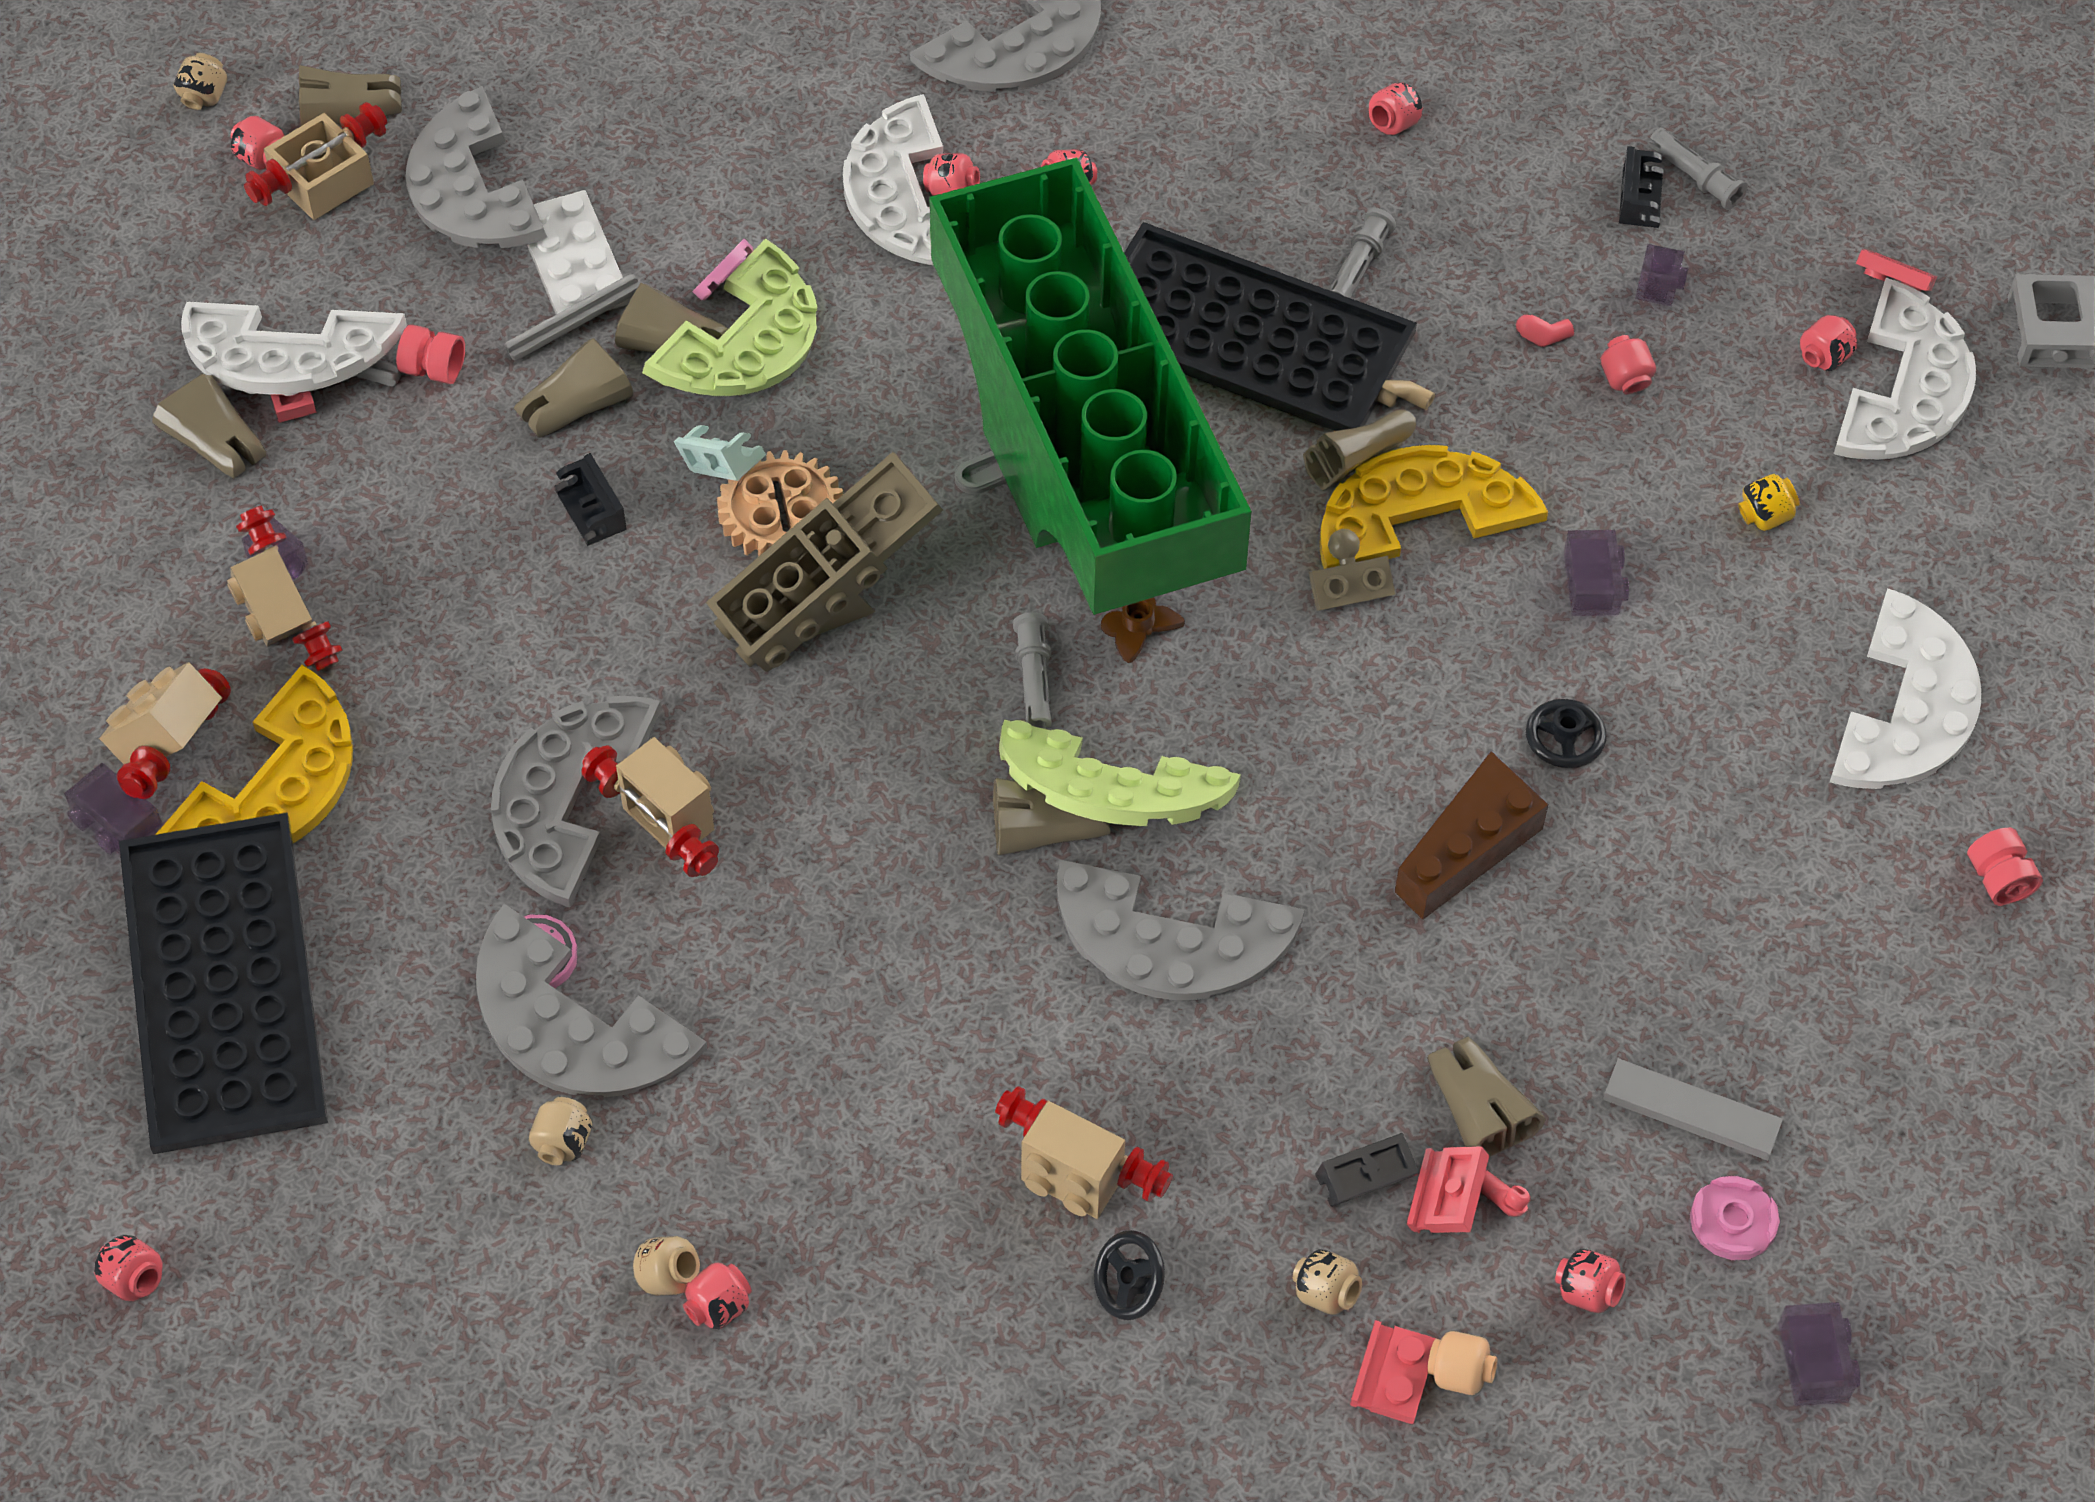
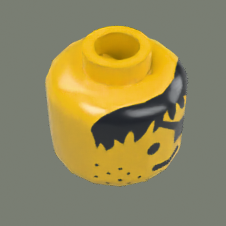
[1738,474,1800,531]

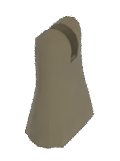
[299,65,402,126]
[615,283,729,353]
[514,338,633,438]
[152,374,267,478]
[1303,409,1416,491]
[993,778,1110,855]
[1427,1036,1546,1157]

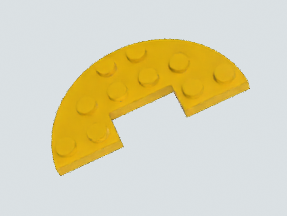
[1320,445,1548,569]
[155,665,353,843]

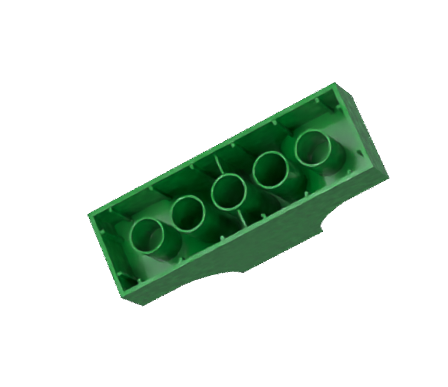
[929,157,1252,615]

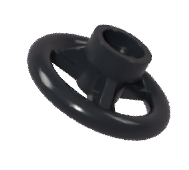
[1526,699,1607,768]
[1094,1230,1165,1320]

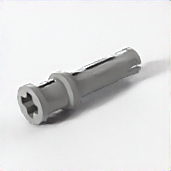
[1648,127,1748,210]
[1328,208,1396,298]
[1013,612,1052,729]

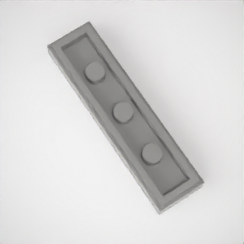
[1603,1058,1783,1161]

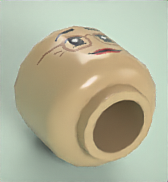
[633,1236,700,1296]

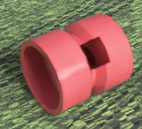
[396,324,465,384]
[1967,827,2043,906]

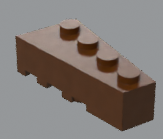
[1395,751,1549,919]

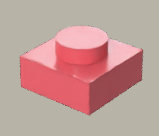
[270,391,316,423]

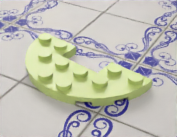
[643,239,817,396]
[999,720,1241,826]

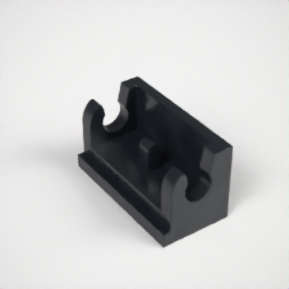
[1619,146,1664,228]
[554,453,627,546]
[1315,1133,1420,1207]

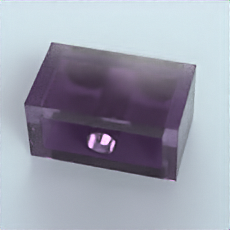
[1563,530,1629,616]
[64,762,163,855]
[1778,1302,1860,1406]

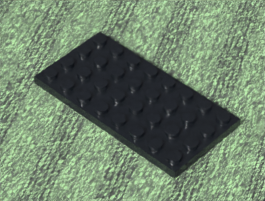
[1124,222,1417,431]
[119,813,328,1154]

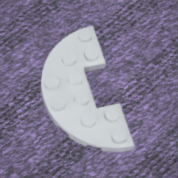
[843,94,943,265]
[1834,278,1976,460]
[181,302,407,396]
[1830,588,1981,789]

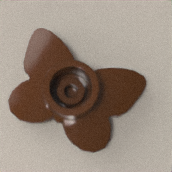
[1101,597,1185,663]

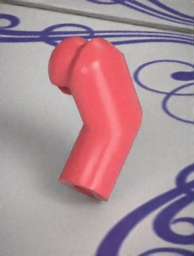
[1481,1170,1530,1217]

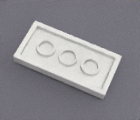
[527,190,631,314]

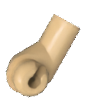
[1377,380,1435,410]

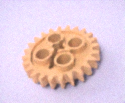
[717,450,843,557]

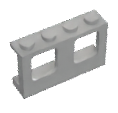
[2007,274,2095,368]

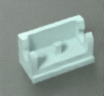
[674,425,766,481]

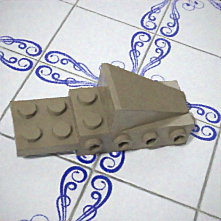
[706,451,943,672]

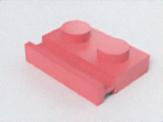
[1856,249,1938,292]
[1407,1146,1489,1233]
[1350,1320,1437,1424]

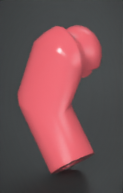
[1516,315,1574,347]

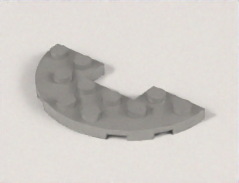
[910,0,1101,92]
[405,86,548,248]
[491,696,662,908]
[1057,860,1305,1000]
[476,904,707,1097]

